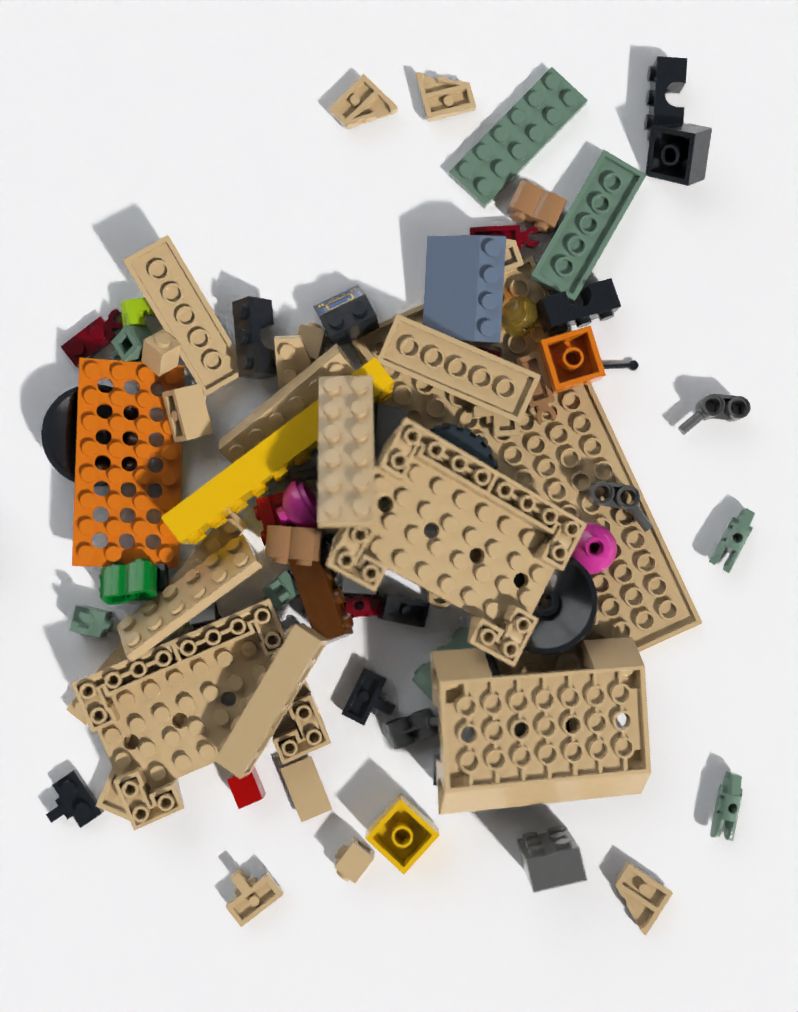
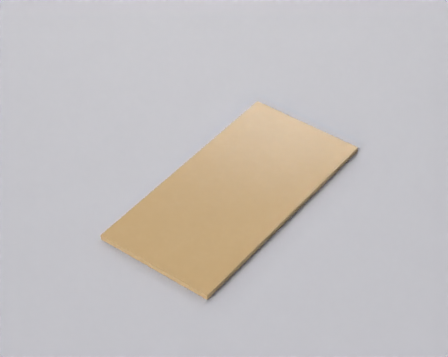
[351,256,702,675]

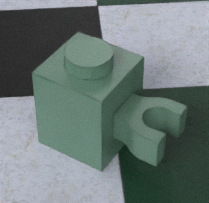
[110,326,152,362]
[262,570,300,610]
[69,605,114,638]

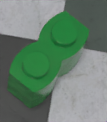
[100,558,157,604]

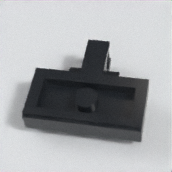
[341,667,396,726]
[45,769,104,828]

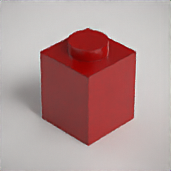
[227,766,266,809]

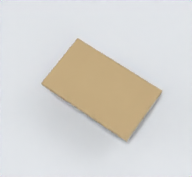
[280,756,333,822]

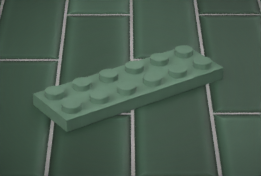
[448,67,588,209]
[529,149,647,304]

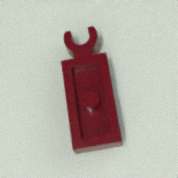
[469,225,539,252]
[60,309,123,368]

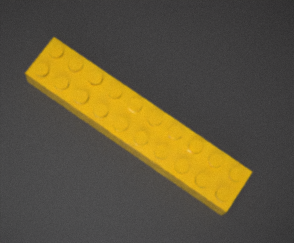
[161,357,394,545]

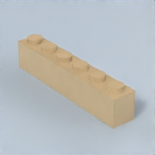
[219,343,355,464]
[215,623,329,779]

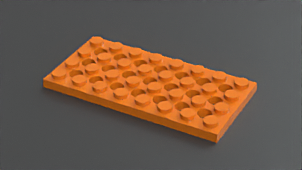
[72,358,185,568]

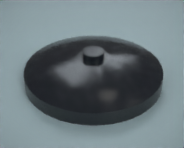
[41,384,138,487]
[514,557,598,655]

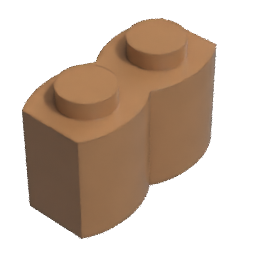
[506,180,567,234]
[264,525,323,566]

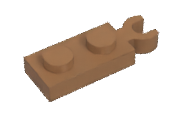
[515,352,556,425]

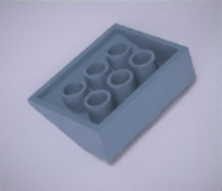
[423,235,506,344]

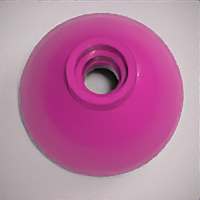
[276,480,319,528]
[571,523,617,574]

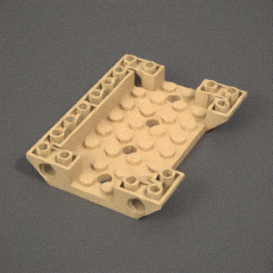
[326,418,587,667]
[71,598,331,831]
[430,637,651,815]

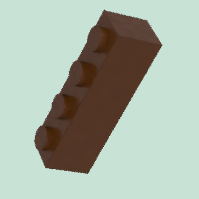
[288,540,354,645]

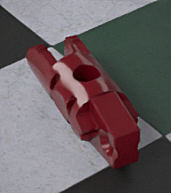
[344,593,381,619]

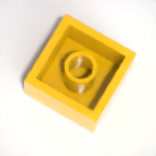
[365,793,440,875]

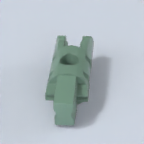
[709,508,755,573]
[710,771,743,841]

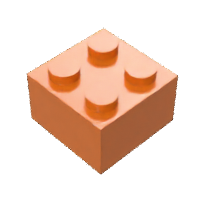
[537,325,606,394]

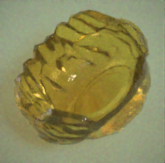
[501,296,539,337]

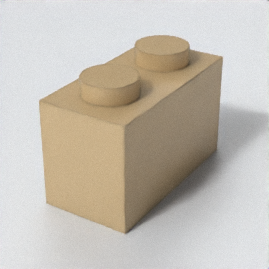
[161,383,213,442]

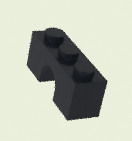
[644,56,688,140]
[535,278,622,335]
[232,296,277,380]

